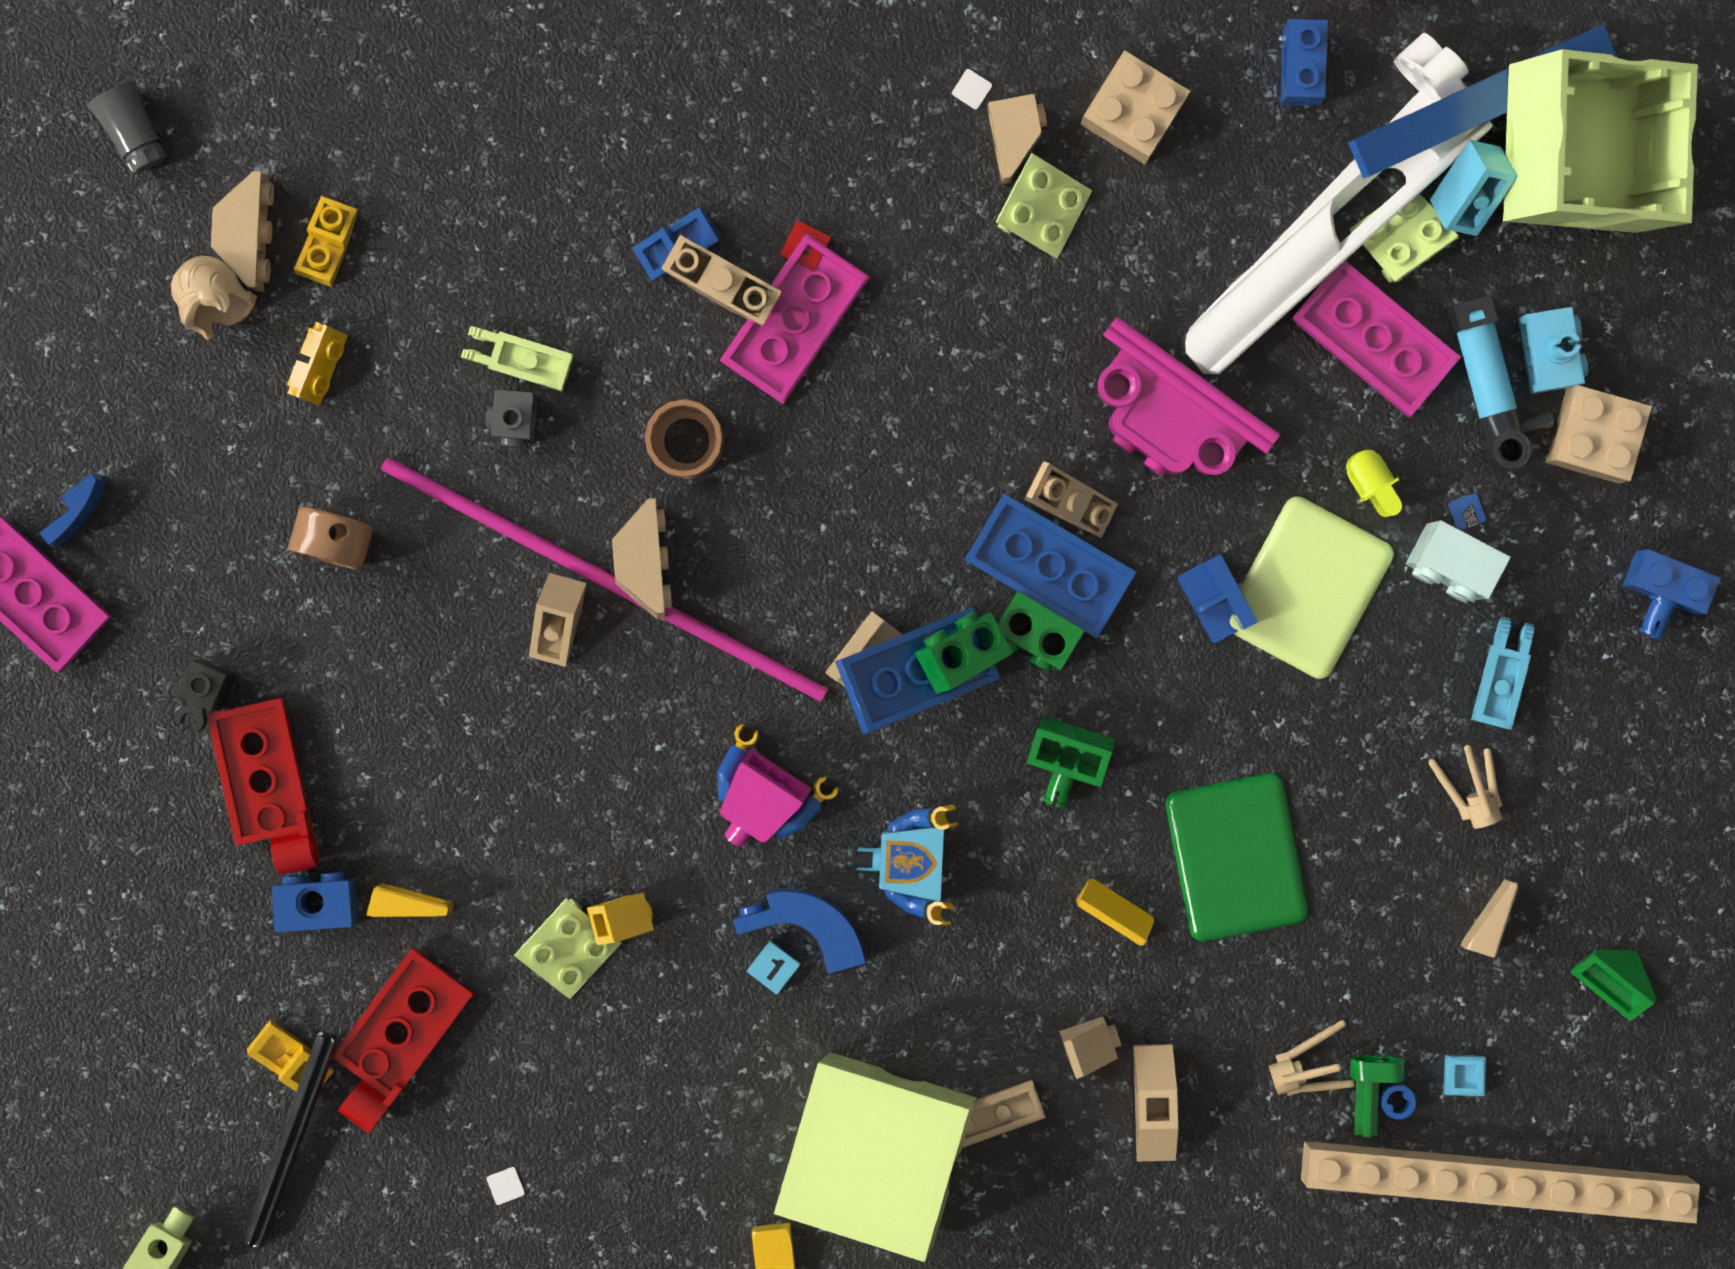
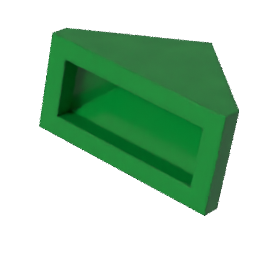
[1570,950,1656,1021]

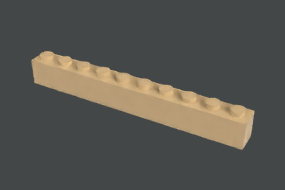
[1301,1141,1700,1223]

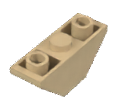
[211,171,274,292]
[661,235,782,326]
[1024,461,1118,538]
[612,498,672,619]
[1133,1044,1178,1162]

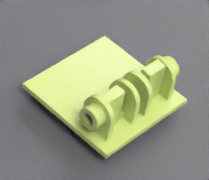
[996,153,1092,259]
[1349,193,1459,283]
[514,898,621,999]

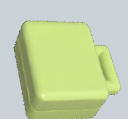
[1230,496,1394,679]

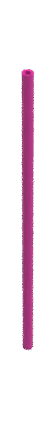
[381,457,828,702]

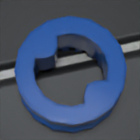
[1379,1083,1416,1119]

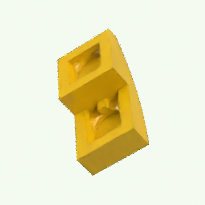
[247,1019,334,1091]

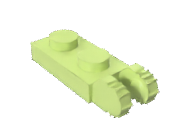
[461,326,574,392]

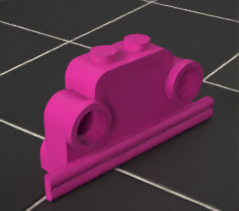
[1098,316,1280,477]

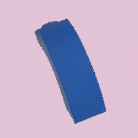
[733,888,866,974]

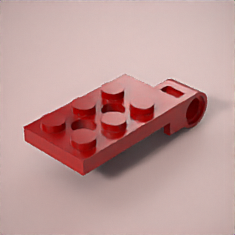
[207,698,320,875]
[333,947,475,1134]

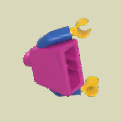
[717,724,838,847]

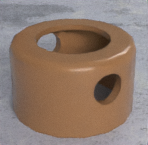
[645,399,725,479]
[287,506,373,571]

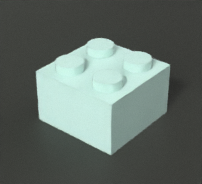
[1406,520,1510,603]

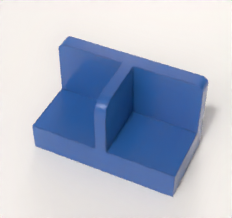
[1177,554,1258,643]

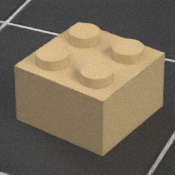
[1080,50,1190,165]
[1545,385,1652,484]

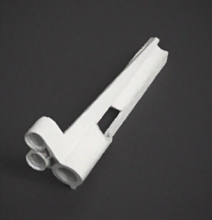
[1185,33,1493,374]

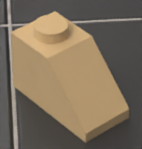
[988,94,1047,184]
[529,573,586,667]
[1059,1017,1121,1079]

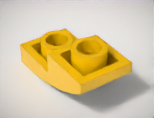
[294,196,358,287]

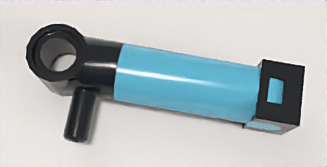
[1446,295,1554,471]

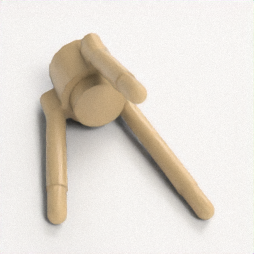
[1429,745,1503,829]
[1268,1020,1355,1096]

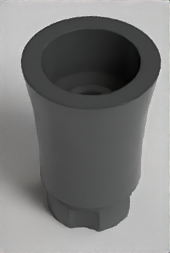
[87,81,166,174]

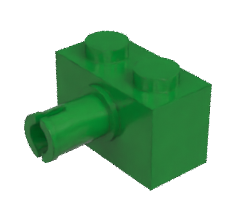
[1027,715,1116,808]

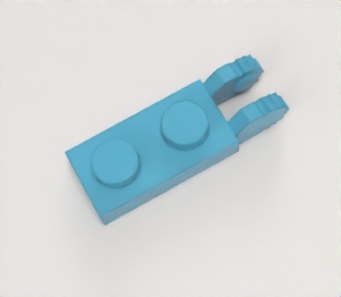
[1471,616,1534,730]

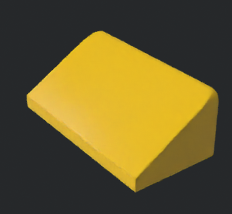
[1076,878,1154,946]

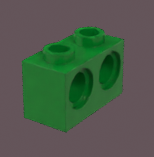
[997,591,1084,673]
[915,611,1013,694]

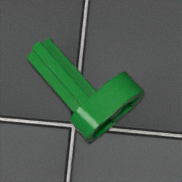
[1350,1055,1406,1137]

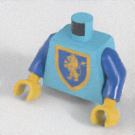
[857,804,958,925]

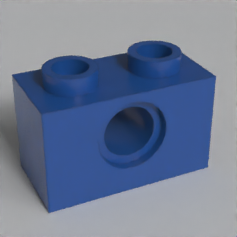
[1280,19,1328,106]
[271,872,359,932]

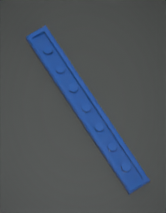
[1348,24,1618,179]

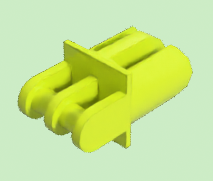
[1346,450,1402,517]

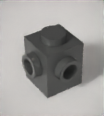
[486,390,538,448]

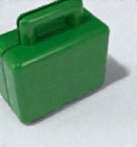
[1165,773,1309,942]

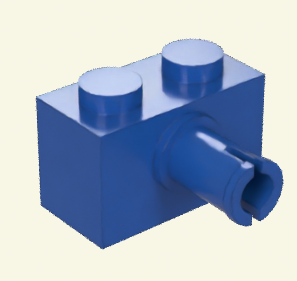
[1622,549,1721,641]

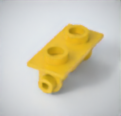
[286,322,348,406]

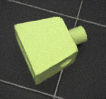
[123,1206,194,1269]

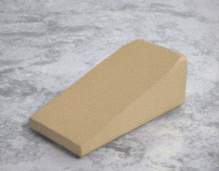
[1460,879,1519,958]

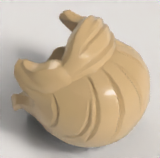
[171,255,257,340]

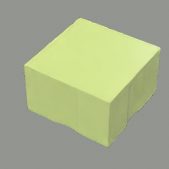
[1503,49,1698,233]
[774,1052,977,1262]

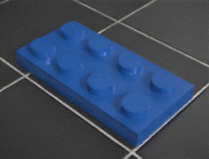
[964,494,1136,638]
[835,607,1001,734]

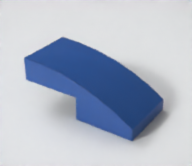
[632,207,723,281]
[40,474,106,546]

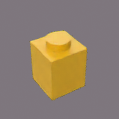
[587,893,654,945]

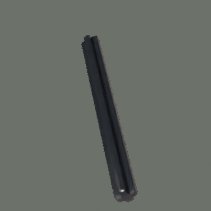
[243,1032,338,1248]

